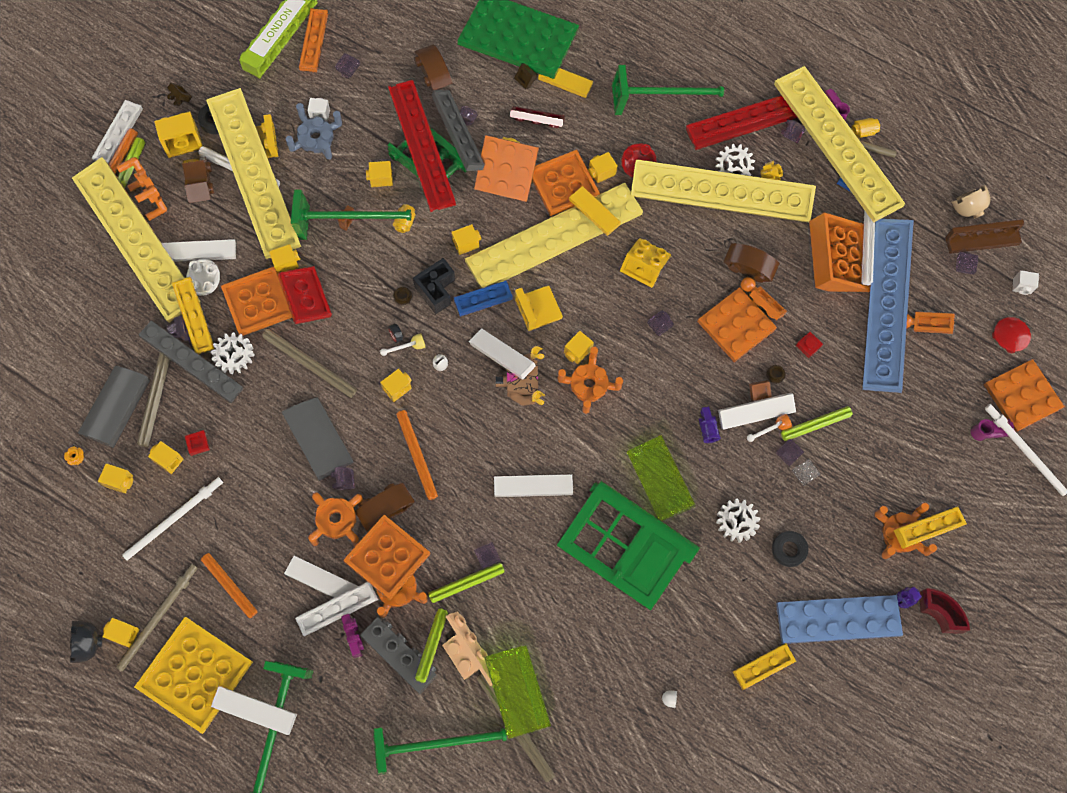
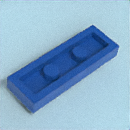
[454,281,513,317]

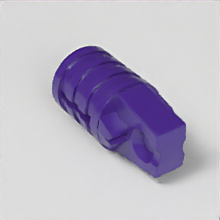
[699,407,721,443]
[896,587,922,608]

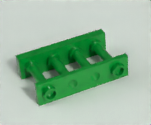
[387,128,467,178]

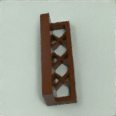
[945,219,1024,254]

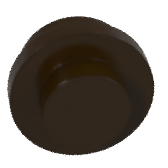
[393,287,412,305]
[766,365,786,384]

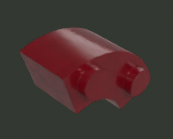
[919,588,970,634]

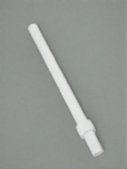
[985,404,1067,496]
[122,477,223,560]

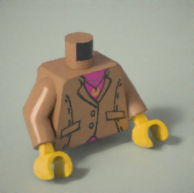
[496,346,545,406]

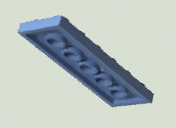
[776,595,903,644]

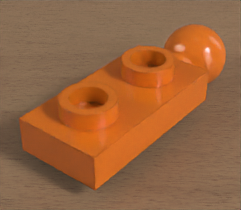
[741,277,787,320]
[906,312,955,334]

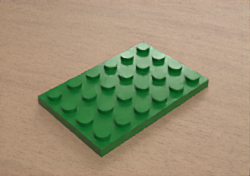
[457,0,579,79]

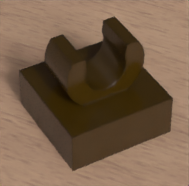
[514,64,538,90]
[167,82,192,106]

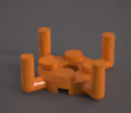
[116,157,167,221]
[558,347,623,414]
[308,492,363,547]
[874,503,937,559]
[376,575,428,618]

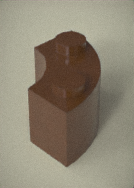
[414,44,453,90]
[182,157,215,203]
[723,243,780,283]
[355,483,415,532]

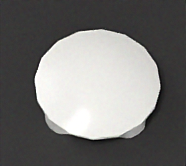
[186,259,220,296]

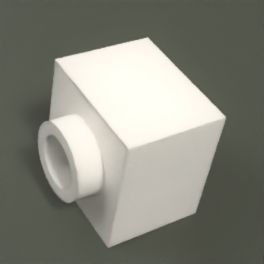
[308,98,330,122]
[1013,270,1039,295]

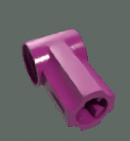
[824,89,850,121]
[971,419,1014,441]

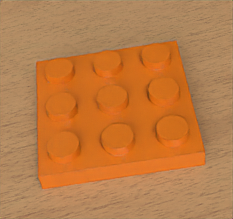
[474,135,539,202]
[532,150,600,217]
[221,267,292,336]
[697,287,777,363]
[984,359,1065,432]
[343,515,430,600]

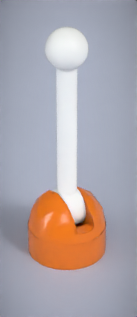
[747,414,792,442]

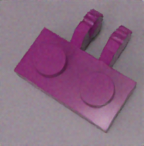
[341,614,364,658]

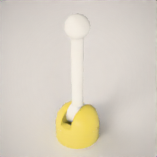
[380,333,426,356]

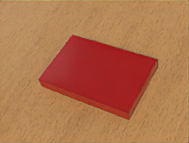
[278,266,332,324]

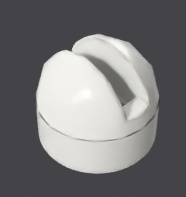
[433,354,448,371]
[662,690,677,708]

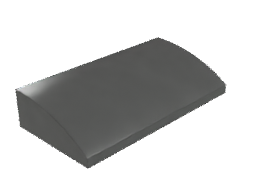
[78,366,150,448]
[282,397,354,481]

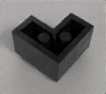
[413,258,455,315]

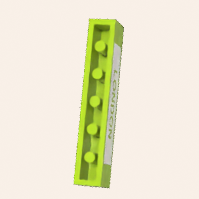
[239,0,318,79]

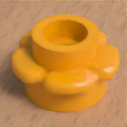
[64,446,84,465]

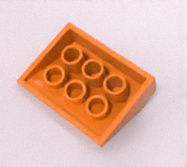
[809,213,871,292]

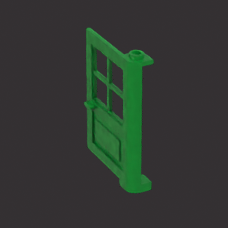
[557,481,700,611]

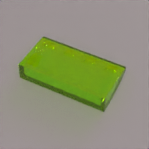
[626,435,696,521]
[484,645,551,739]

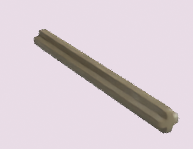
[262,329,357,398]
[137,352,170,447]
[477,674,555,782]

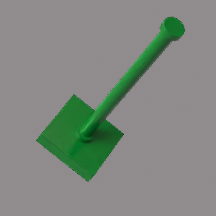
[611,65,724,115]
[291,190,412,240]
[250,661,314,793]
[373,728,507,775]

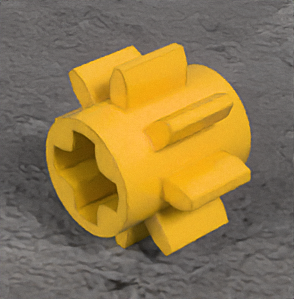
[761,161,783,180]

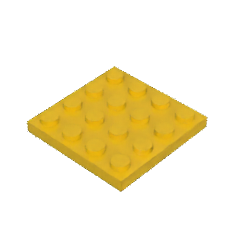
[134,617,253,734]

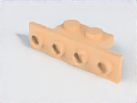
[442,612,502,686]

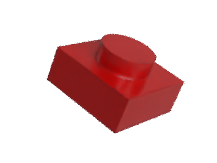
[795,332,824,358]
[185,430,210,456]

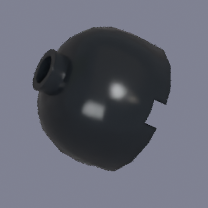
[70,621,102,663]

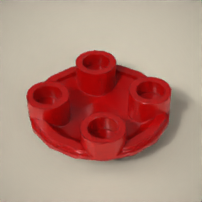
[621,143,657,178]
[992,317,1031,354]

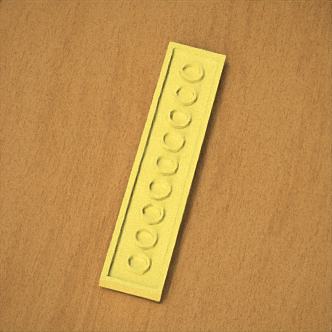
[774,66,905,223]
[206,88,301,259]
[72,157,200,323]
[631,160,816,223]
[465,183,643,289]

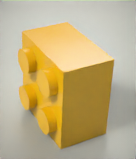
[154,112,203,158]

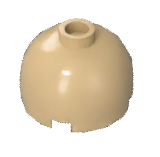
[951,185,990,219]

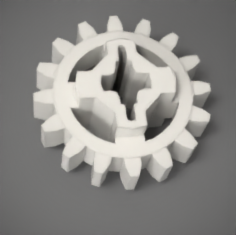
[715,144,755,176]
[211,333,254,374]
[716,499,760,543]

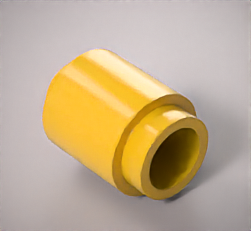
[852,118,880,138]
[393,204,416,233]

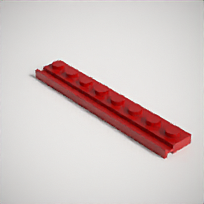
[388,80,456,213]
[686,95,798,150]

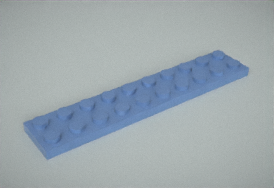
[863,219,914,393]

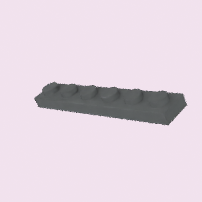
[432,90,485,171]
[139,321,243,403]

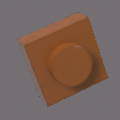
[338,205,354,231]
[749,380,772,402]

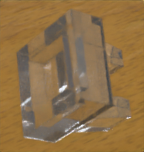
[792,459,821,486]

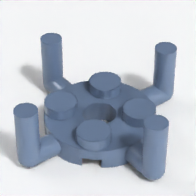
[286,103,342,159]

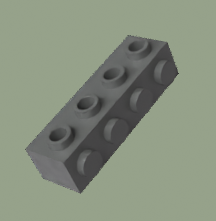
[360,617,437,695]

